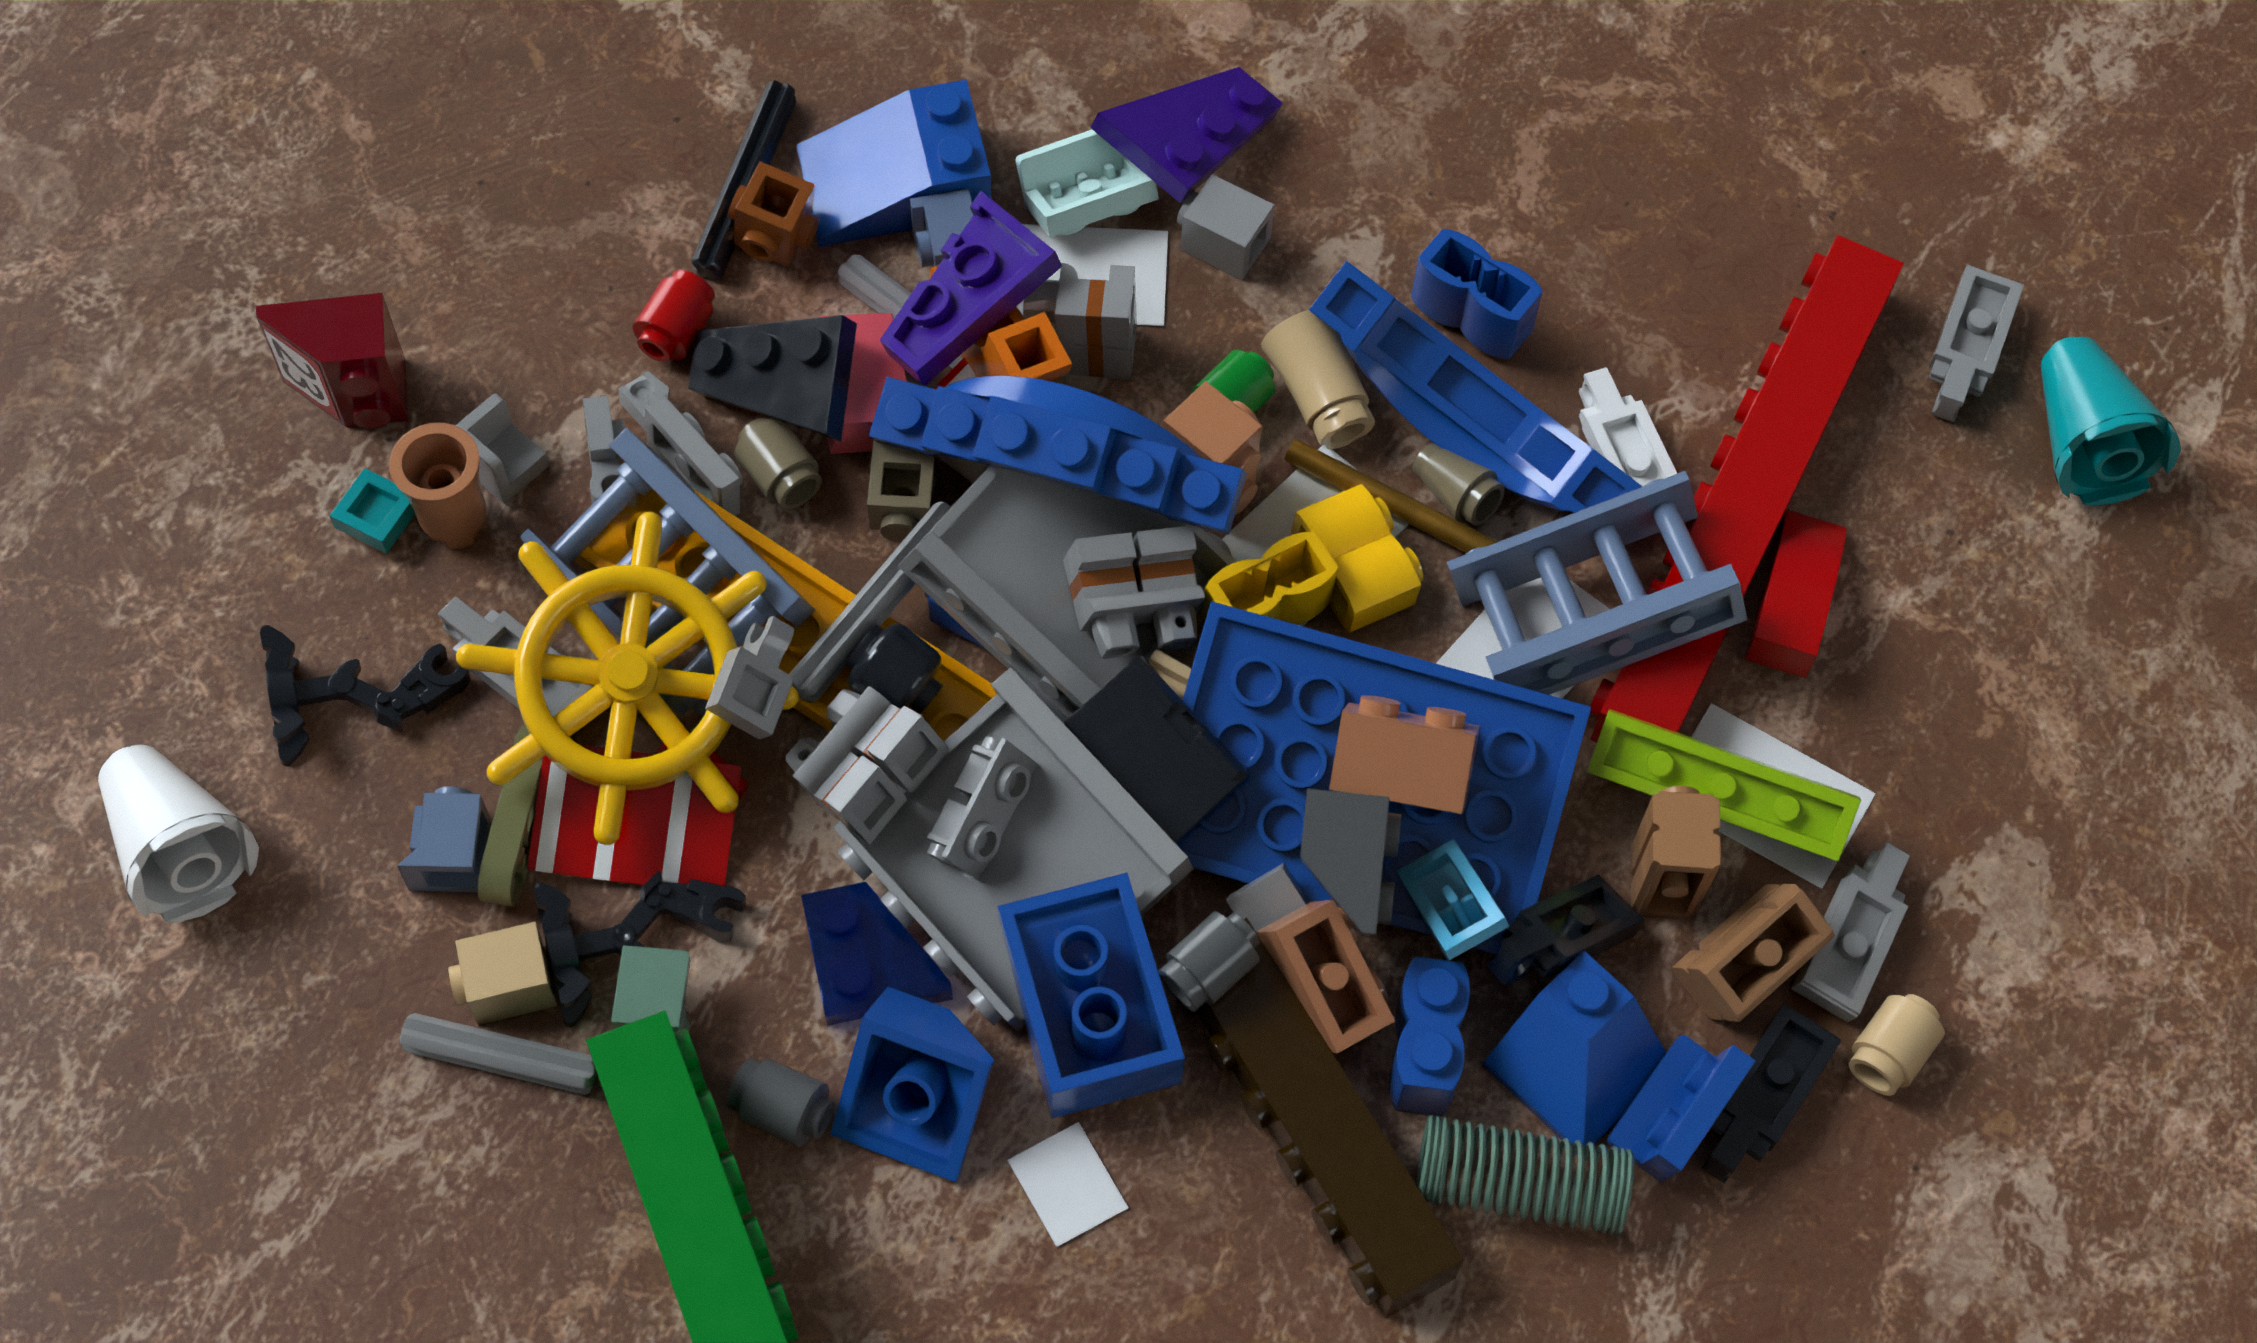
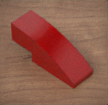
[1744,510,1847,679]

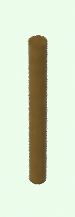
[1285,439,1498,553]

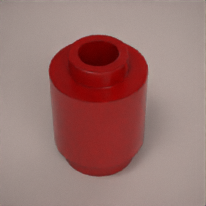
[632,270,715,362]

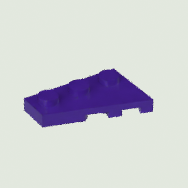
[1090,67,1283,203]
[880,191,1062,386]

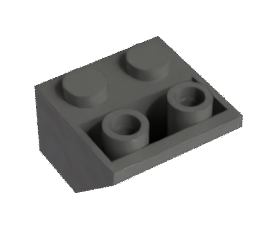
[1300,789,1401,938]

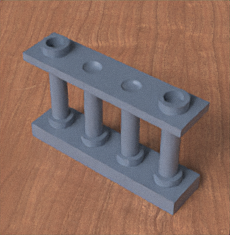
[520,427,816,716]
[1447,471,1748,695]

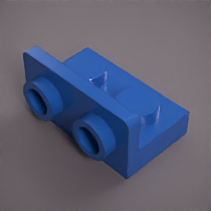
[1608,1035,1756,1183]

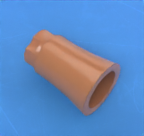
[389,423,486,550]

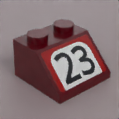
[256,293,408,429]

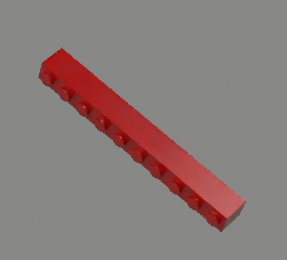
[1590,234,1904,743]

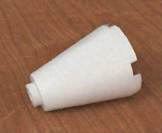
[98,745,259,923]

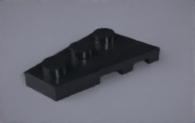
[688,315,857,442]

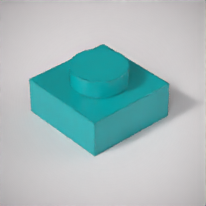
[329,468,415,554]

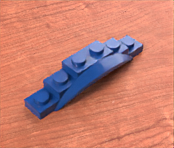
[1309,260,1643,513]
[869,376,1247,535]

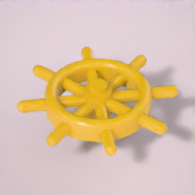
[456,512,799,845]

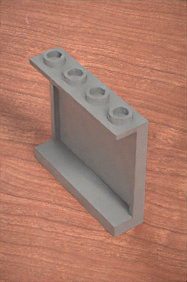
[898,466,1237,719]
[833,667,1194,1031]

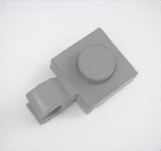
[583,396,639,507]
[705,616,794,739]

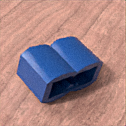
[1411,229,1543,359]
[1389,957,1470,1117]

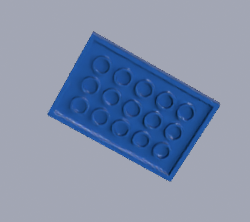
[1176,601,1591,955]

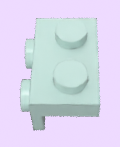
[1016,130,1159,238]

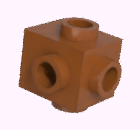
[728,161,820,267]

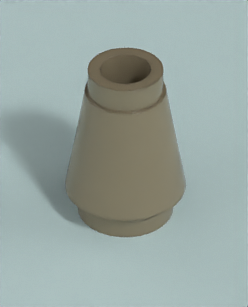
[1412,443,1505,526]

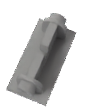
[926,736,1038,881]

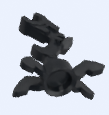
[260,625,470,766]
[534,871,746,1027]

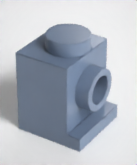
[910,189,973,268]

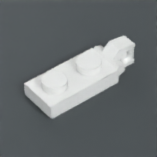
[1578,367,1677,486]

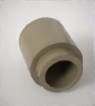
[734,418,822,510]

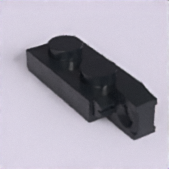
[1486,875,1645,985]
[1702,1003,1841,1184]

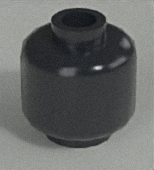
[844,623,944,715]

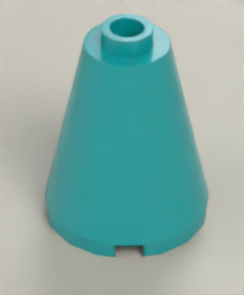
[2040,337,2181,506]

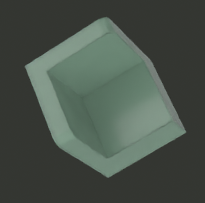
[611,945,691,1032]

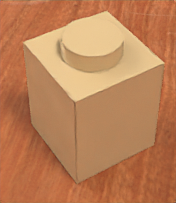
[448,922,557,1025]

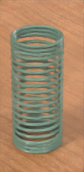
[1416,1114,1635,1237]

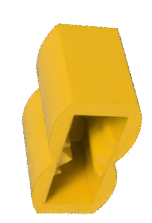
[1291,484,1423,633]
[1201,532,1339,625]

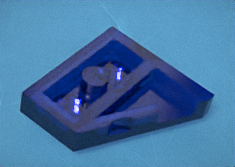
[801,882,953,1026]

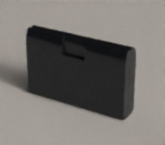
[1064,655,1250,844]

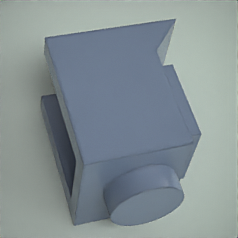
[397,787,491,892]

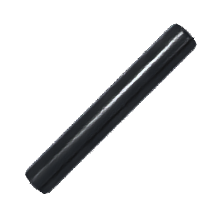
[691,80,796,280]

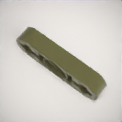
[478,725,543,907]

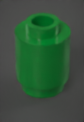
[1191,350,1275,413]

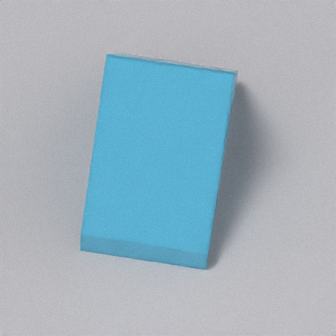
[1396,839,1509,961]

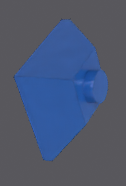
[1482,951,1666,1155]
[830,987,994,1183]

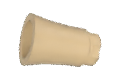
[1261,310,1375,449]

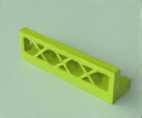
[1587,709,1861,862]

